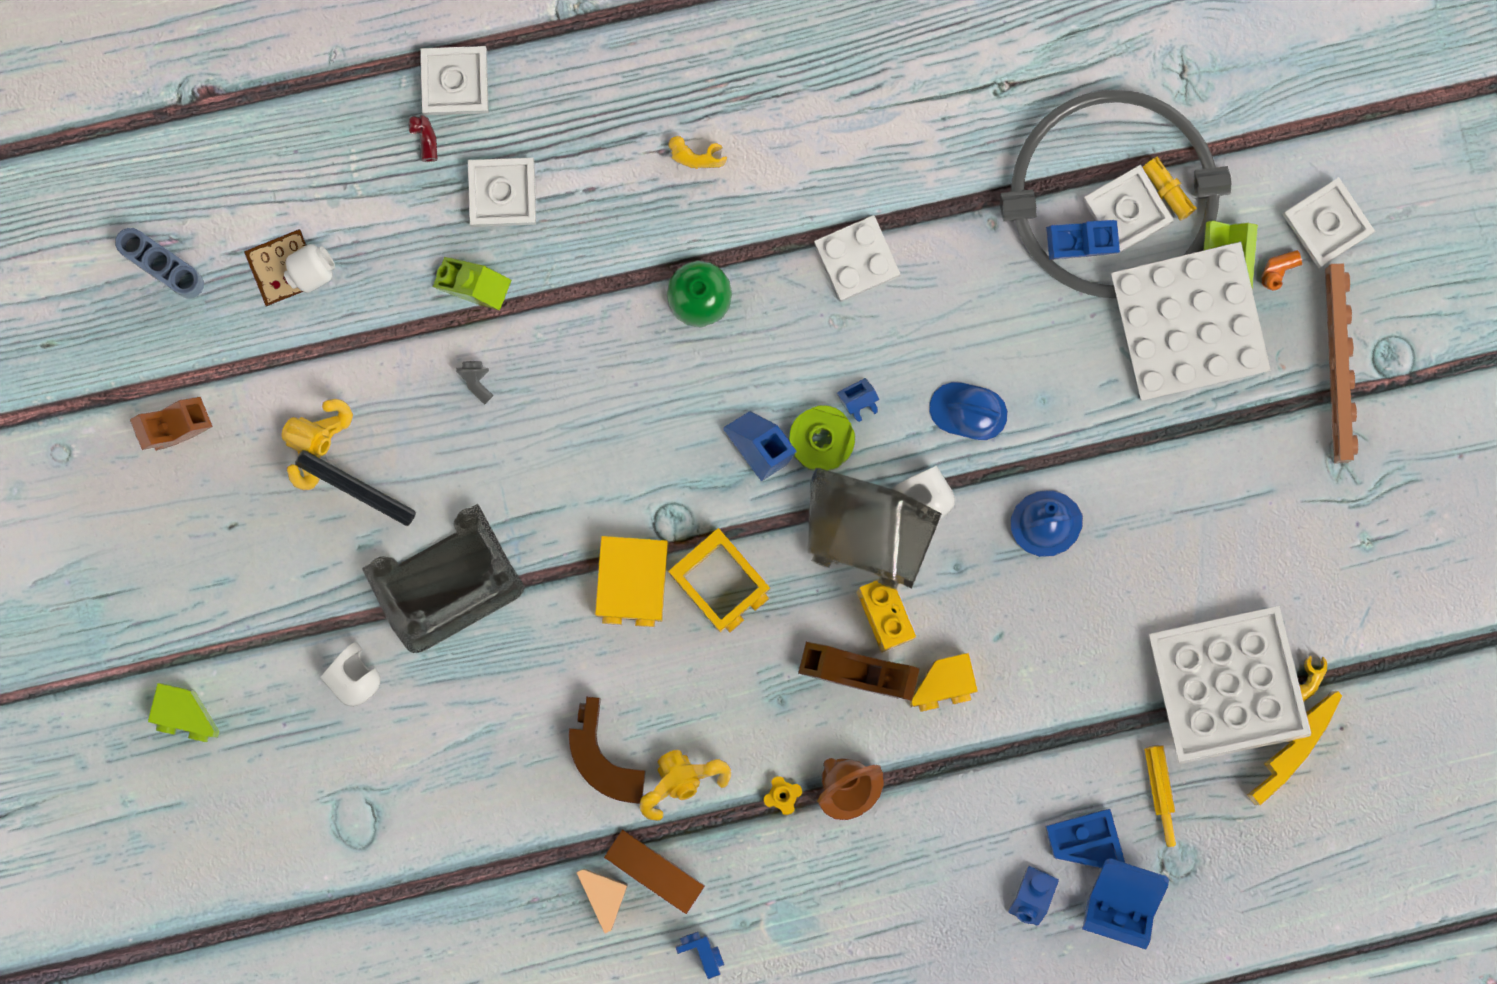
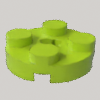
[789,405,855,472]

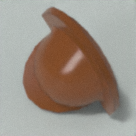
[817,758,884,820]

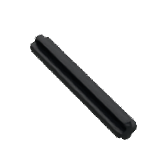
[295,450,416,526]

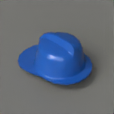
[929,382,1008,440]

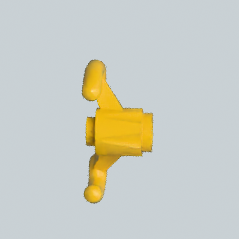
[281,399,353,490]
[639,750,731,821]

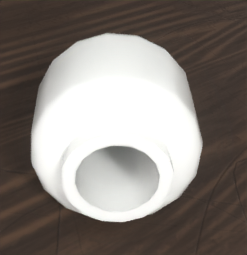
[284,244,335,293]

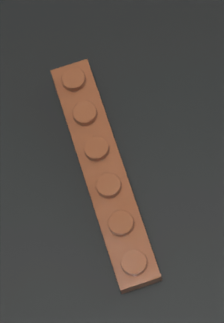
[1325,263,1358,464]

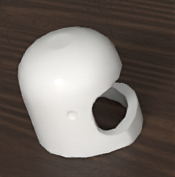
[892,466,955,524]
[320,642,380,707]

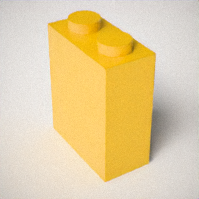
[595,536,668,627]

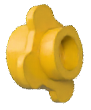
[764,776,802,815]

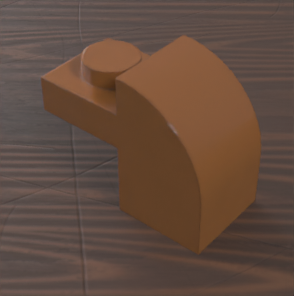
[130,397,213,451]

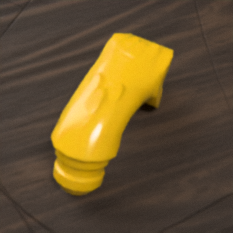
[668,136,727,169]
[1299,656,1327,702]

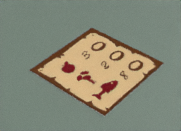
[244,229,306,307]

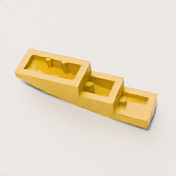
[1247,691,1342,805]

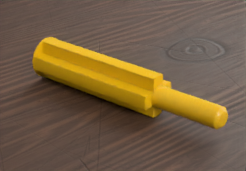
[1144,745,1176,847]

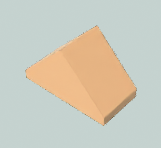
[576,869,628,933]

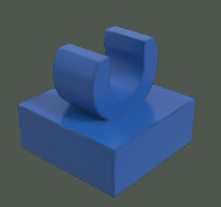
[837,378,879,422]

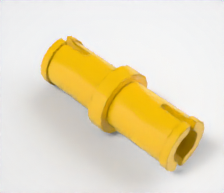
[1142,156,1197,221]

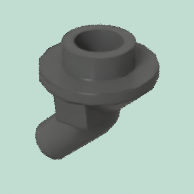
[456,361,494,405]

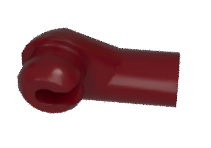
[408,115,438,162]

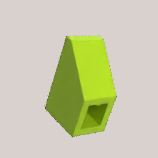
[432,257,512,310]
[148,683,220,742]

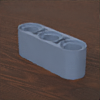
[115,228,204,299]

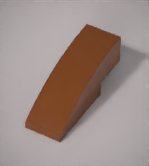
[604,829,705,914]

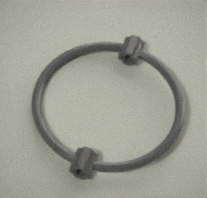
[1000,90,1232,298]

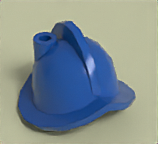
[1011,491,1083,557]

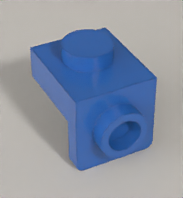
[1008,866,1059,926]
[675,932,724,979]

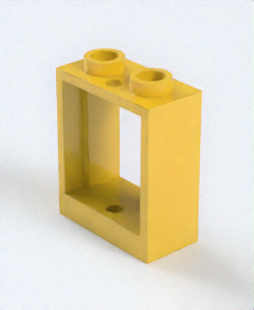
[668,528,771,633]
[856,575,916,653]

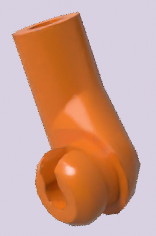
[1261,250,1302,291]

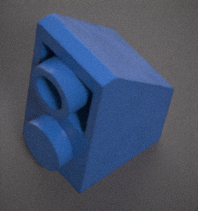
[723,411,797,482]

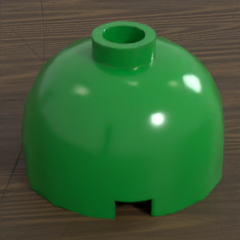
[667,261,732,328]

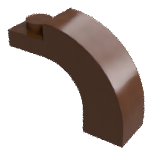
[798,641,920,701]
[569,696,646,804]

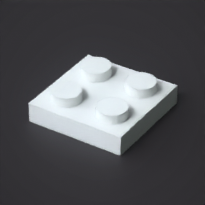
[420,46,489,115]
[468,158,536,227]
[1083,165,1174,255]
[1282,177,1375,268]
[814,215,901,302]

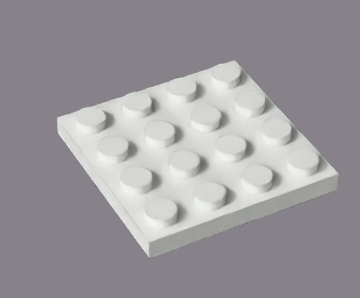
[1111,242,1271,401]
[1149,606,1311,764]

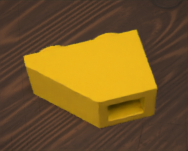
[910,653,978,712]

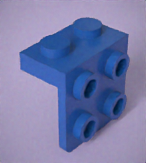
[1082,859,1169,950]

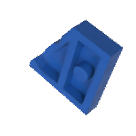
[1045,809,1125,868]

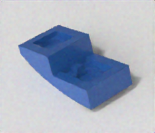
[1046,220,1120,260]

